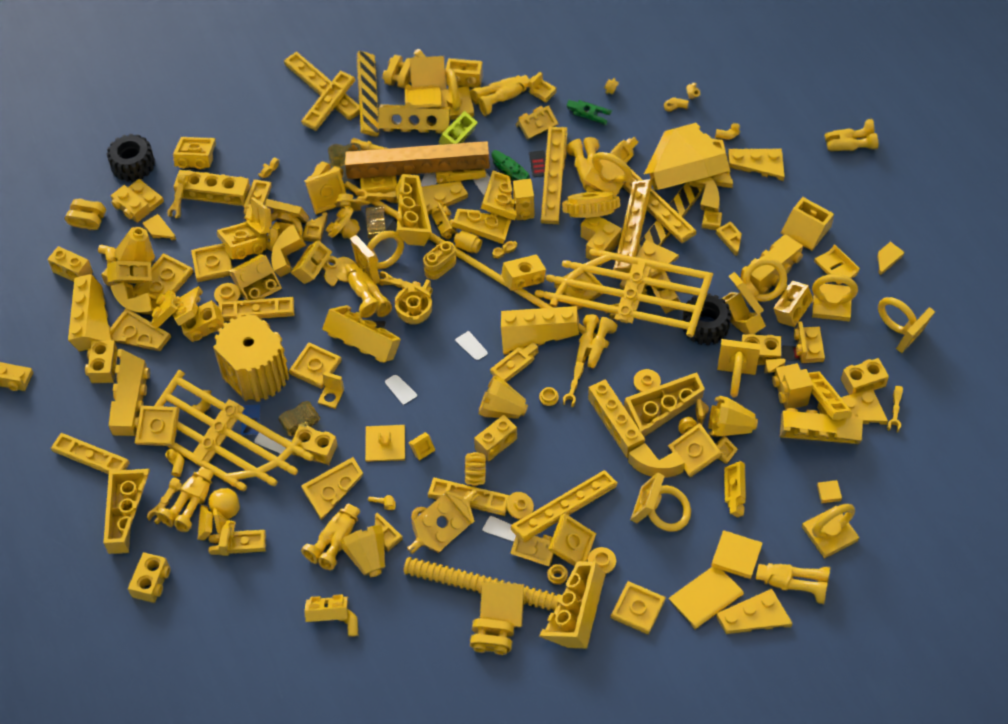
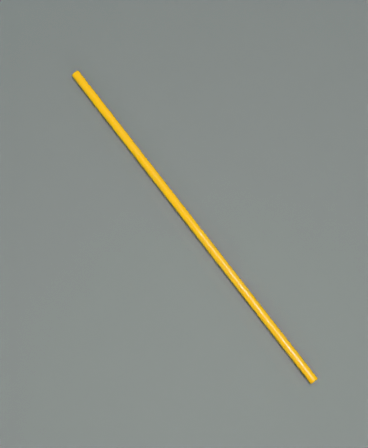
[344,181,610,348]

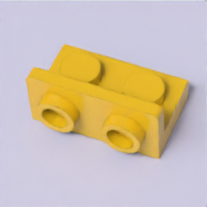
[515,105,559,140]
[794,322,825,363]
[0,362,33,391]
[510,534,554,566]

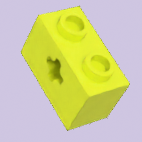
[439,111,478,145]

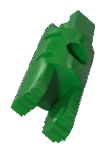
[566,100,612,125]
[491,150,530,180]

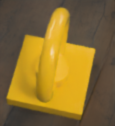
[441,69,474,120]
[583,152,632,196]
[263,199,310,251]
[350,231,404,284]
[729,257,787,315]
[812,274,858,322]
[878,297,935,353]
[717,339,761,398]
[630,472,691,532]
[802,504,860,559]

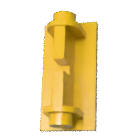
[431,201,458,239]

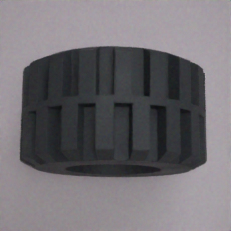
[107,134,155,182]
[682,293,731,345]

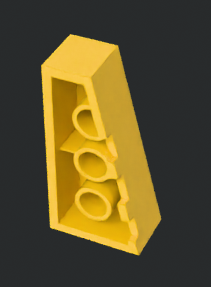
[738,234,803,294]
[624,372,705,437]

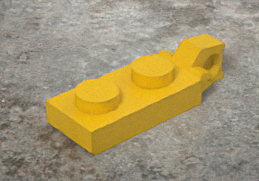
[610,137,639,163]
[436,169,486,183]
[244,180,272,221]
[490,342,539,382]
[724,461,746,518]

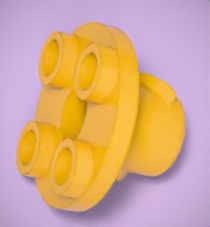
[326,206,360,239]

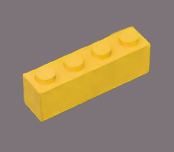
[395,174,432,246]
[68,274,112,352]
[322,305,401,363]
[501,306,579,355]
[108,349,150,436]
[780,408,863,444]
[103,469,150,554]
[539,562,605,649]

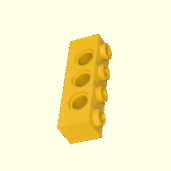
[379,105,451,133]
[173,170,251,206]
[588,379,645,458]

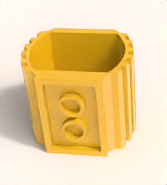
[213,313,289,402]

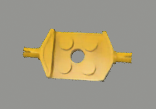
[407,489,479,554]

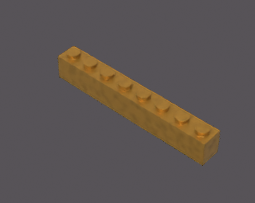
[345,141,490,179]

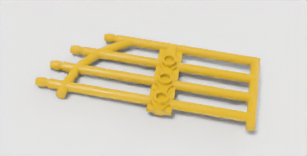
[535,249,713,337]
[154,370,314,491]

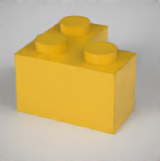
[580,216,622,266]
[772,363,813,409]

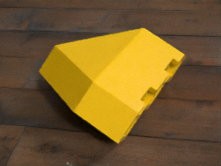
[644,123,730,190]

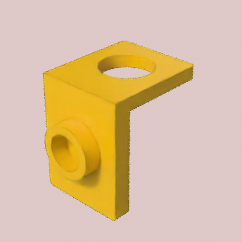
[318,372,344,409]

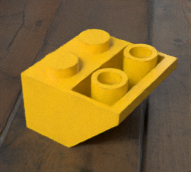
[781,197,834,251]
[228,254,282,300]

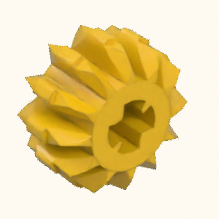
[465,452,486,486]

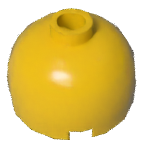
[395,286,432,325]

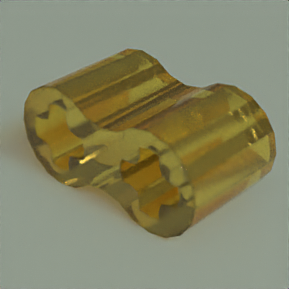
[328,143,362,167]
[365,206,386,239]
[278,401,320,436]

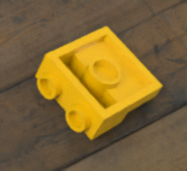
[173,137,216,169]
[111,179,164,223]
[217,222,266,260]

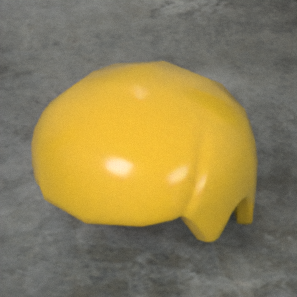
[208,488,240,519]

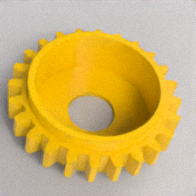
[562,191,620,218]

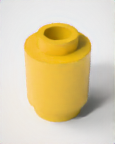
[454,230,482,253]

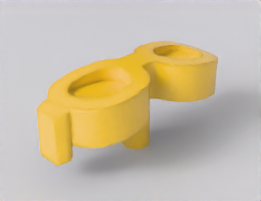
[258,157,280,178]
[492,241,517,259]

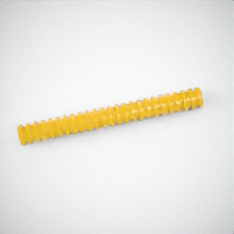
[404,557,560,612]

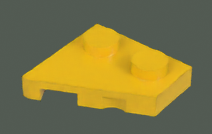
[151,290,178,328]

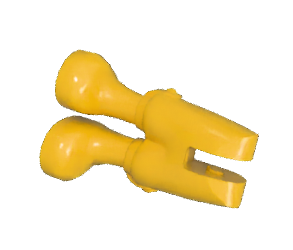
[824,119,879,151]
[576,314,618,369]

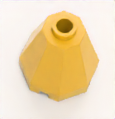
[114,227,155,265]
[479,375,528,419]
[708,396,758,437]
[340,525,385,578]

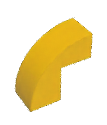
[689,177,720,212]
[271,224,306,277]
[111,282,157,315]
[723,292,766,335]
[628,443,685,478]

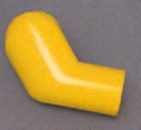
[686,83,700,99]
[664,97,689,111]
[715,123,740,140]
[98,245,117,264]
[192,390,211,413]
[165,449,185,477]
[339,609,358,637]

